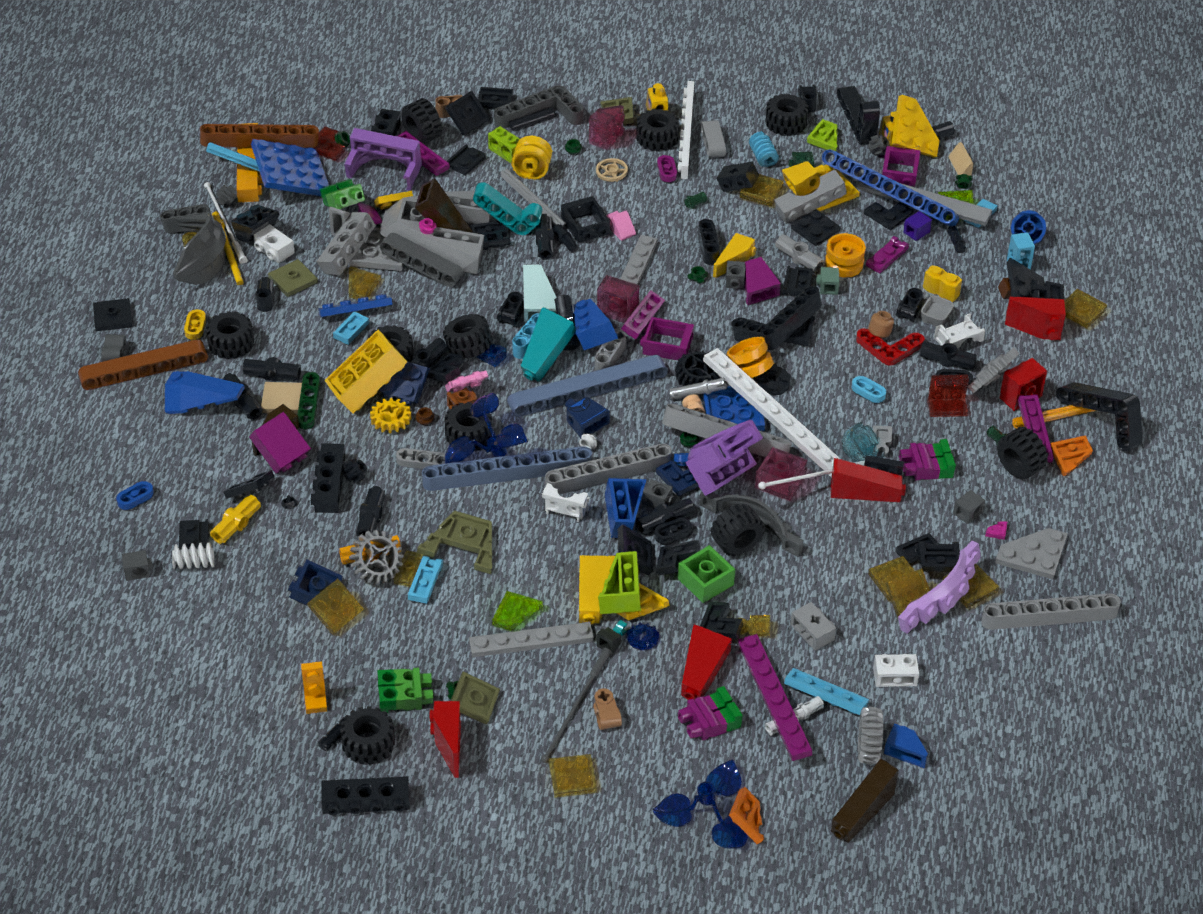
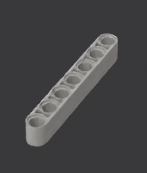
[662,404,792,462]
[545,444,672,494]
[981,594,1121,630]

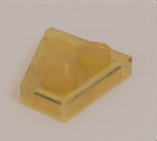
[349,266,381,300]

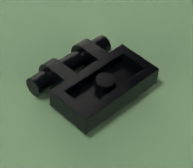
[470,221,511,250]
[1031,280,1064,299]

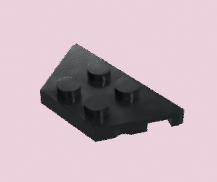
[1007,258,1045,298]

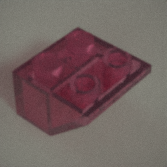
[589,105,625,150]

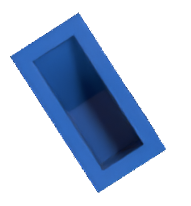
[884,723,928,768]

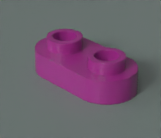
[657,155,677,182]

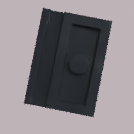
[478,87,513,108]
[447,144,486,176]
[782,266,813,296]
[864,455,904,476]
[179,519,209,550]

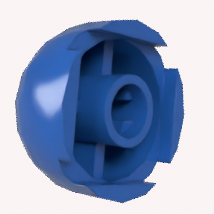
[1011,210,1046,245]

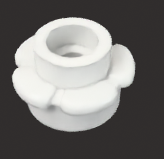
[579,434,597,450]

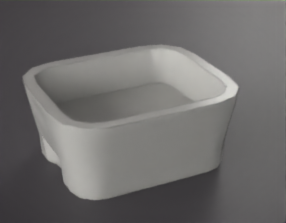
[921,296,954,327]

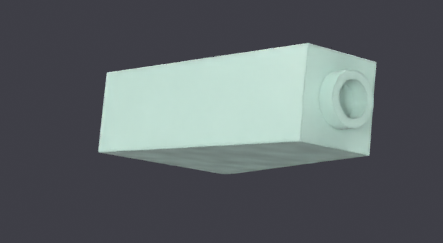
[523,265,557,322]

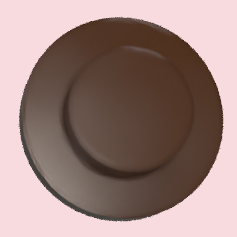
[416,407,435,425]

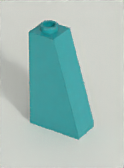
[521,307,576,382]

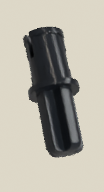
[553,224,577,252]

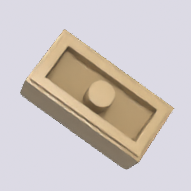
[948,142,973,176]

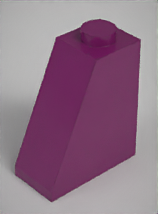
[745,257,781,305]

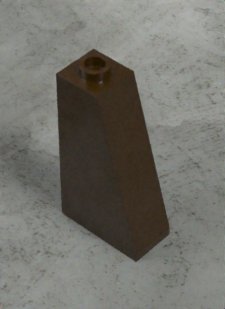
[415,178,472,233]
[831,758,899,843]

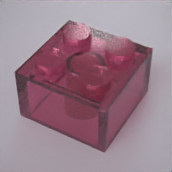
[597,275,640,323]
[755,447,808,501]

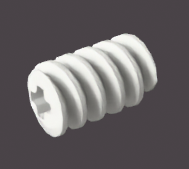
[172,542,215,570]

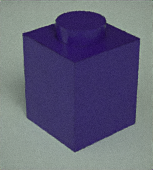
[903,211,932,241]

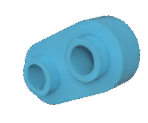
[852,376,886,403]

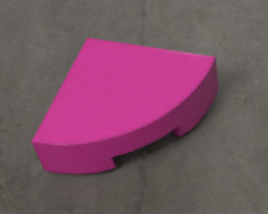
[985,521,1008,540]

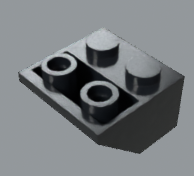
[231,204,279,243]

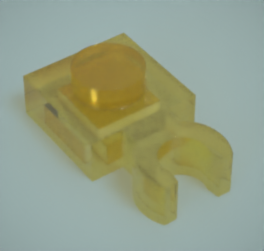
[739,615,771,636]

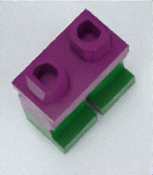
[899,439,956,481]
[678,686,743,741]

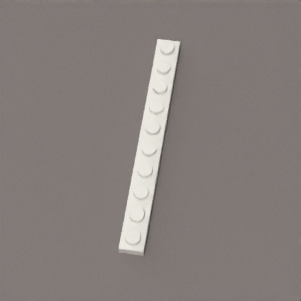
[703,348,840,477]

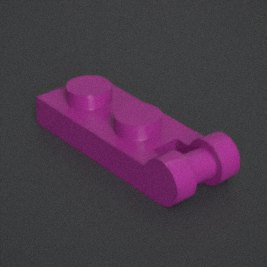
[865,236,909,274]

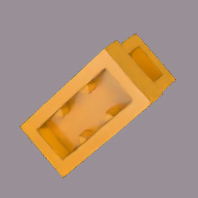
[301,661,327,714]

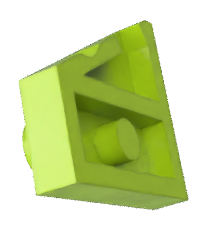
[807,119,837,152]

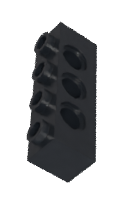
[311,443,346,513]
[321,776,410,815]

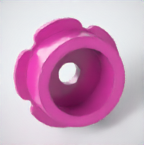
[419,218,436,234]

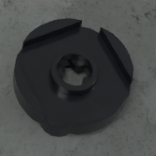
[753,363,791,396]

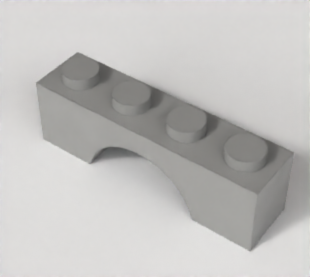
[774,170,847,223]

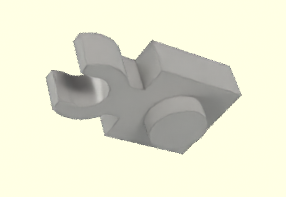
[872,425,892,457]

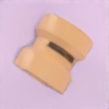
[682,394,705,413]

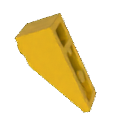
[713,233,756,278]

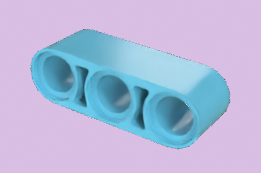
[512,313,540,359]

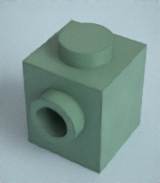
[816,267,839,295]

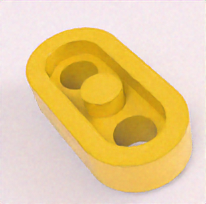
[184,309,206,340]

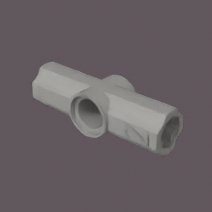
[775,234,825,273]

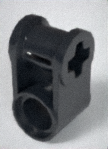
[798,85,817,113]
[896,288,923,322]
[497,292,524,326]

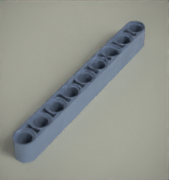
[507,355,668,417]
[422,446,592,491]

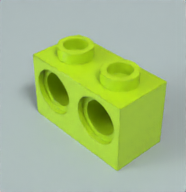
[488,126,520,163]

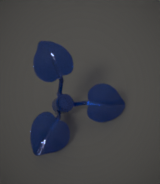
[445,393,528,464]
[652,759,748,849]

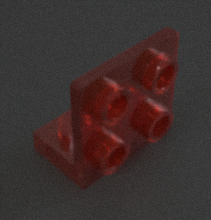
[927,375,969,417]

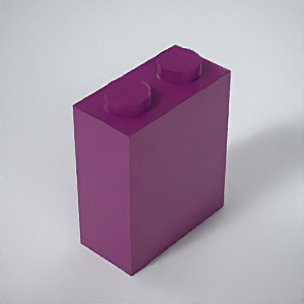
[249,412,311,474]

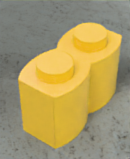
[923,265,962,302]

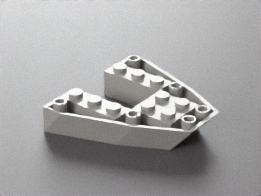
[379,190,491,274]

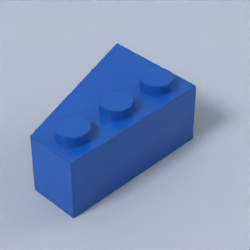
[574,299,618,351]
[605,478,646,538]

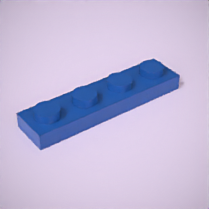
[318,294,393,317]

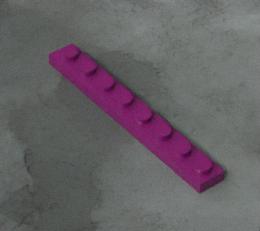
[738,634,812,761]

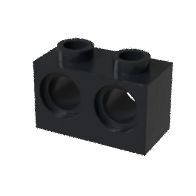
[371,109,401,136]

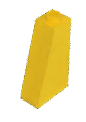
[579,555,615,624]

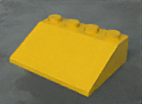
[324,329,407,413]

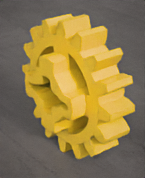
[370,398,411,433]

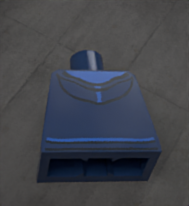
[565,397,610,438]

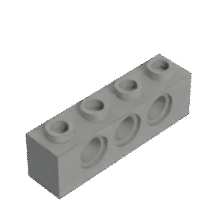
[316,212,376,275]

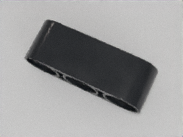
[698,219,720,265]

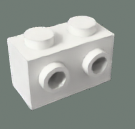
[873,654,919,687]

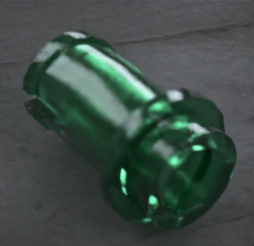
[684,191,707,209]
[986,426,1007,446]

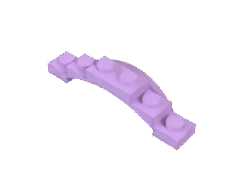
[898,541,981,634]

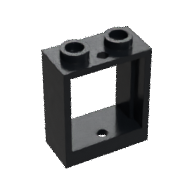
[561,196,610,243]

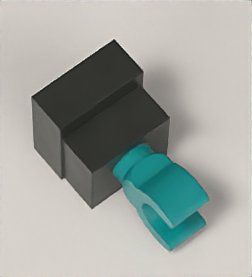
[596,620,627,655]

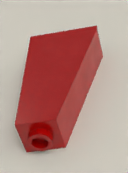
[831,458,906,502]
[681,624,732,700]

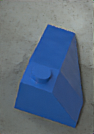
[165,371,245,414]

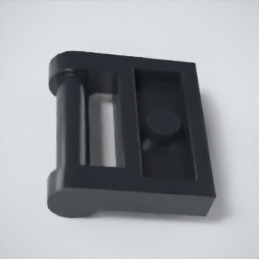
[918,542,960,572]

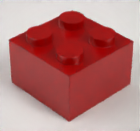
[999,358,1047,411]

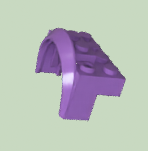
[345,128,422,191]
[685,420,763,496]

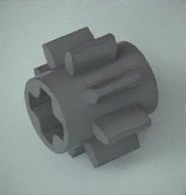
[868,135,889,156]
[215,185,237,206]

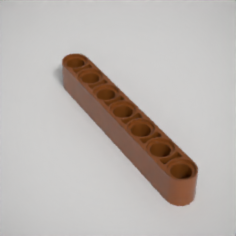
[200,124,319,148]
[78,340,208,390]

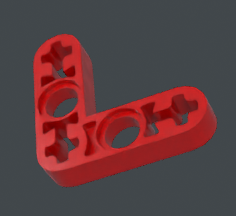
[856,328,925,366]

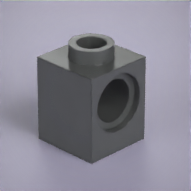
[726,261,745,289]
[643,479,674,509]
[953,490,985,524]
[122,550,153,581]

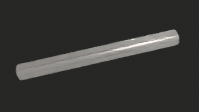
[501,169,566,229]

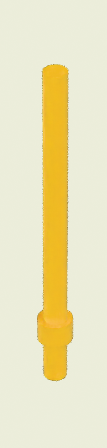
[212,211,244,285]

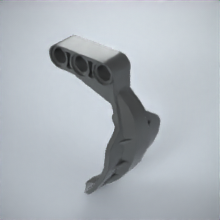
[160,204,226,285]

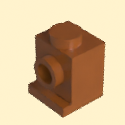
[447,388,477,409]

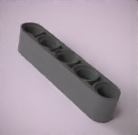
[380,233,464,287]

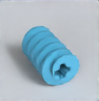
[749,131,779,167]

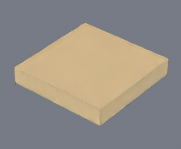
[261,382,302,414]

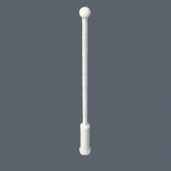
[204,182,248,264]
[758,460,865,489]

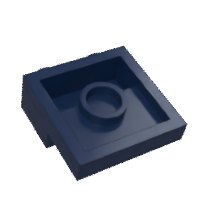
[380,362,429,406]
[288,559,343,610]

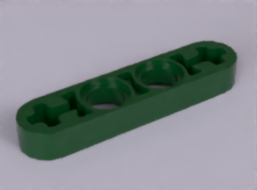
[297,372,320,430]

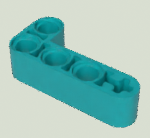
[473,182,543,235]

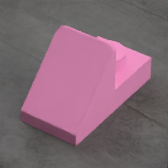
[606,211,636,241]

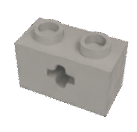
[790,602,836,651]

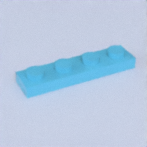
[784,668,869,715]

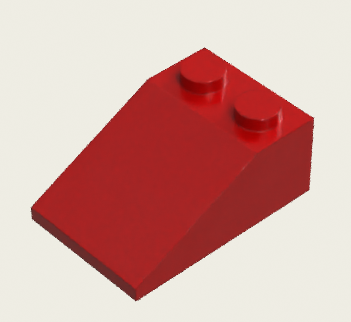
[1005,297,1066,340]
[429,701,461,778]

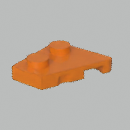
[1050,435,1093,476]
[729,787,764,844]

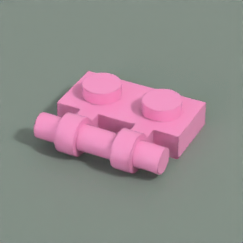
[445,370,488,393]

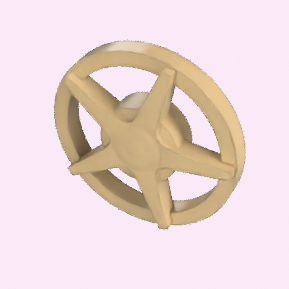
[596,158,628,182]

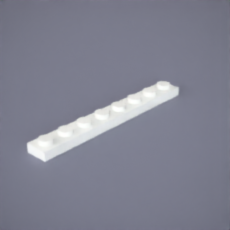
[678,81,694,179]

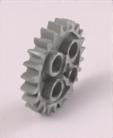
[968,347,1020,393]

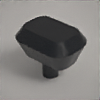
[281,495,297,509]

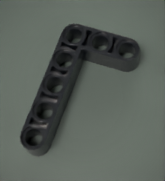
[837,86,880,144]
[731,286,822,350]
[1056,382,1142,451]

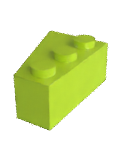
[598,551,641,614]

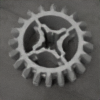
[349,530,404,584]
[858,707,883,765]

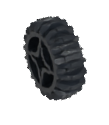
[675,350,722,386]

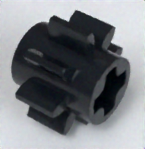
[343,458,367,483]

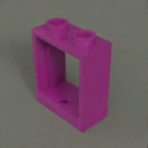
[882,146,920,187]
[640,317,694,361]

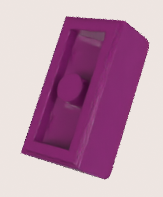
[357,202,382,225]

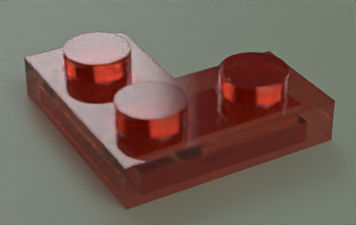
[313,127,345,161]

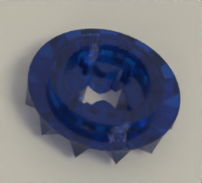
[627,622,659,650]

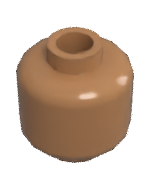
[868,311,894,339]

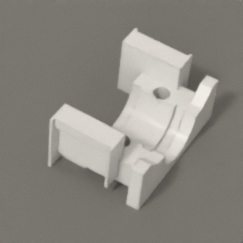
[934,313,985,348]
[542,483,590,522]

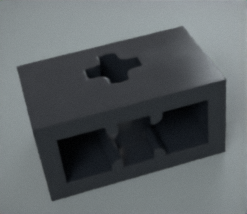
[716,161,759,192]

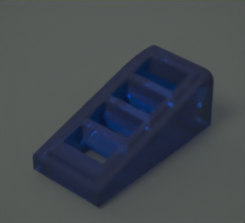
[476,343,507,367]

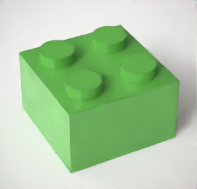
[678,545,735,603]

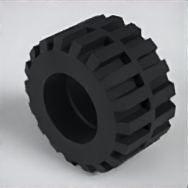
[765,94,808,136]
[401,98,442,144]
[636,109,679,151]
[206,311,254,359]
[443,314,493,359]
[368,325,414,362]
[444,402,493,452]
[997,427,1048,480]
[710,503,765,556]
[340,706,395,764]

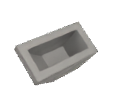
[329,207,351,236]

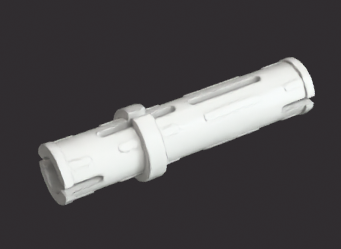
[765,696,824,736]

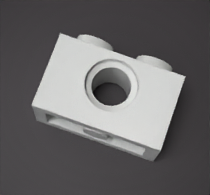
[254,224,295,263]

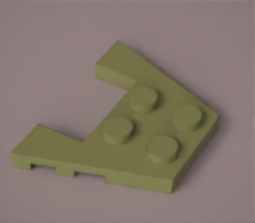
[417,511,492,574]

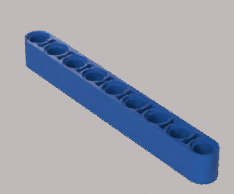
[822,149,959,226]

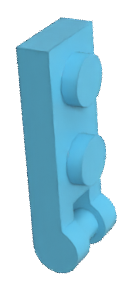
[408,556,443,604]

